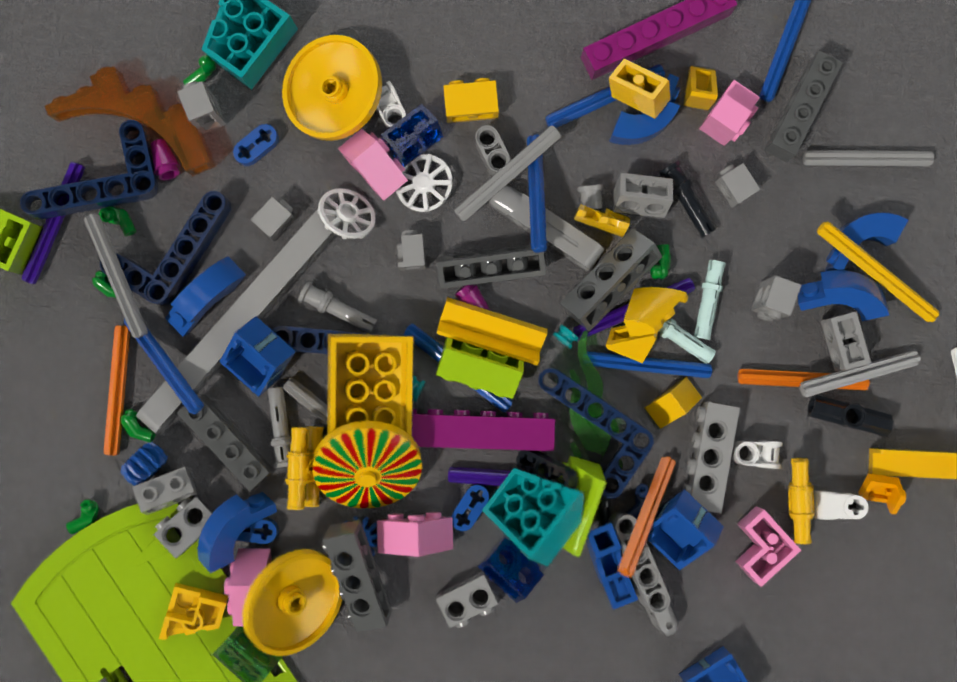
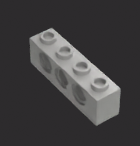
[683,402,740,513]

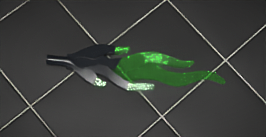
[569,330,623,527]

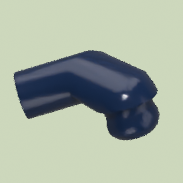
[625,483,650,520]

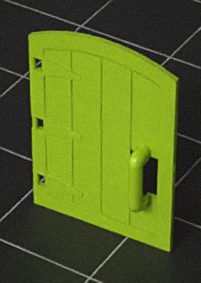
[11,503,298,682]

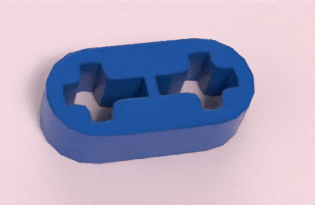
[233,124,279,166]
[451,484,489,531]
[237,518,279,544]

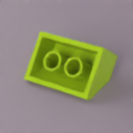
[436,337,524,399]
[559,456,606,557]

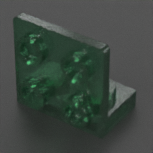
[212,626,283,682]

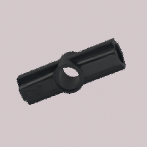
[807,395,894,437]

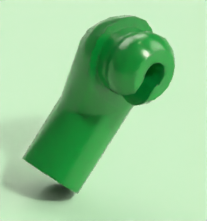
[183,55,216,85]
[99,206,137,237]
[650,244,671,280]
[92,270,116,298]
[121,409,156,442]
[66,499,99,535]

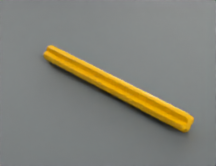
[817,221,940,322]

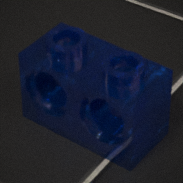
[380,104,443,167]
[478,538,545,603]

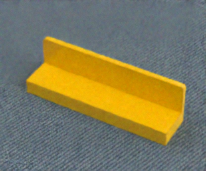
[437,297,548,365]
[869,448,957,479]

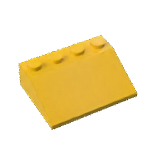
[327,334,413,437]

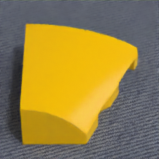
[574,204,630,237]
[624,287,688,337]
[159,583,229,640]

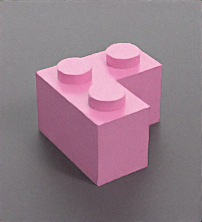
[699,80,760,146]
[338,128,408,201]
[735,506,801,587]
[377,512,453,557]
[224,548,272,626]

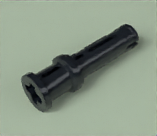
[659,160,716,238]

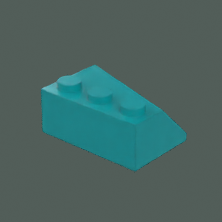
[201,0,298,90]
[482,468,584,567]

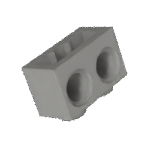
[177,81,227,134]
[613,173,673,218]
[751,276,801,322]
[820,311,871,371]
[132,467,198,515]
[154,497,212,558]
[436,571,498,628]

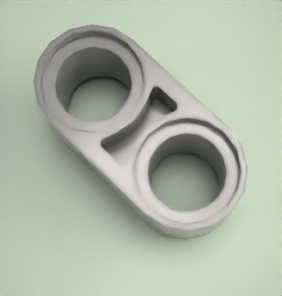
[475,125,511,176]

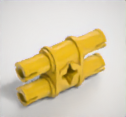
[285,426,324,510]
[788,458,815,544]

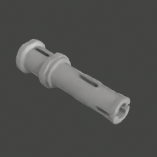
[298,281,377,334]
[267,387,292,468]

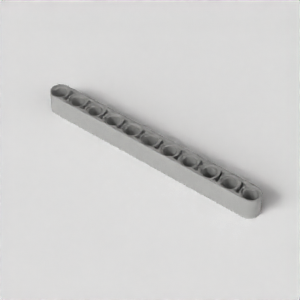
[136,202,343,434]

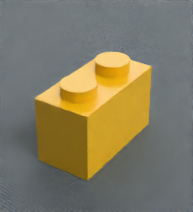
[609,59,670,119]
[443,78,499,123]

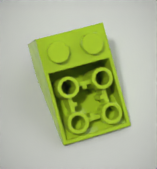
[0,208,43,275]

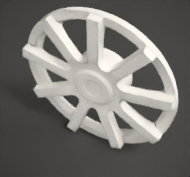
[396,154,453,212]
[317,188,375,240]

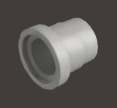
[577,184,604,209]

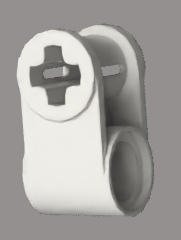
[376,80,408,135]
[731,440,783,469]
[813,491,869,520]

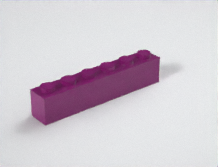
[581,0,738,80]
[412,409,555,451]

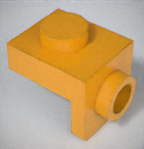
[858,473,906,514]

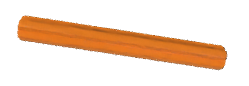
[103,325,130,456]
[737,369,870,391]
[618,456,676,577]

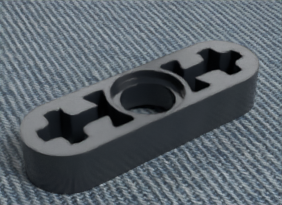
[516,450,578,490]

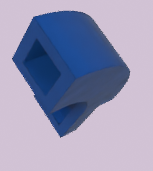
[609,74,680,145]
[825,213,909,271]
[165,256,246,337]
[798,270,889,321]
[198,492,277,573]
[586,523,638,610]

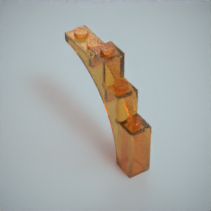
[45,66,216,177]

